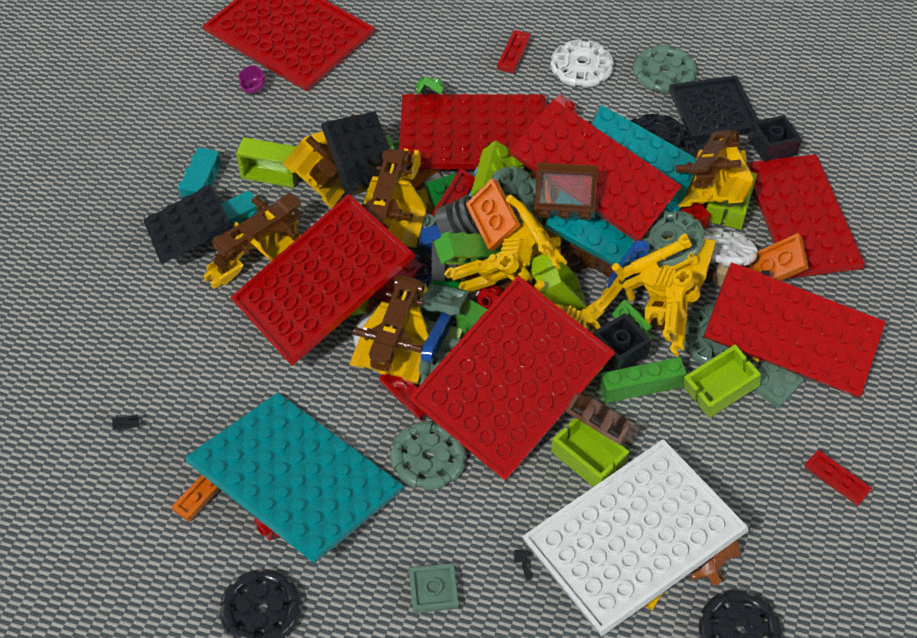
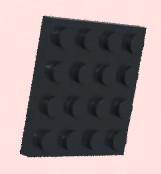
[669,75,758,140]
[321,111,390,196]
[143,185,232,264]

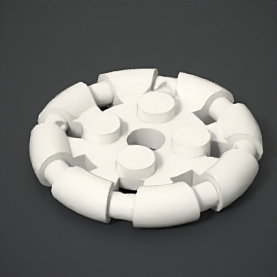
[550,39,614,88]
[689,228,758,267]

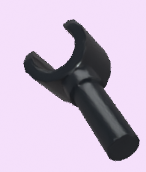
[514,549,532,580]

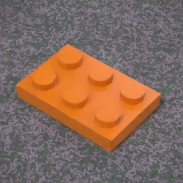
[466,178,521,251]
[747,233,809,281]

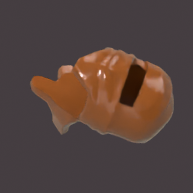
[689,540,740,586]

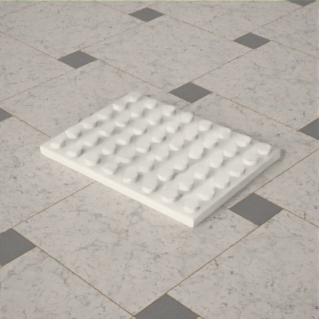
[522,439,748,637]

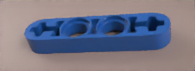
[608,241,650,293]
[421,312,454,363]

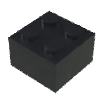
[748,115,802,162]
[593,313,651,371]

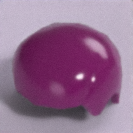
[238,65,266,94]

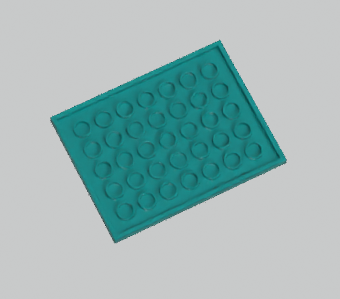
[543,104,697,276]
[186,392,403,564]

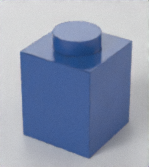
[419,225,441,254]

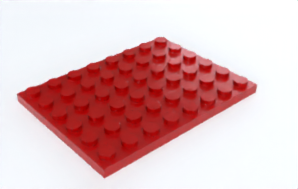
[203,0,375,91]
[399,94,546,170]
[230,194,416,366]
[408,275,615,481]

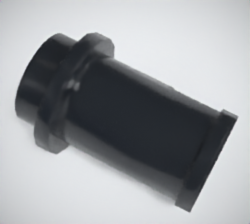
[112,414,139,432]

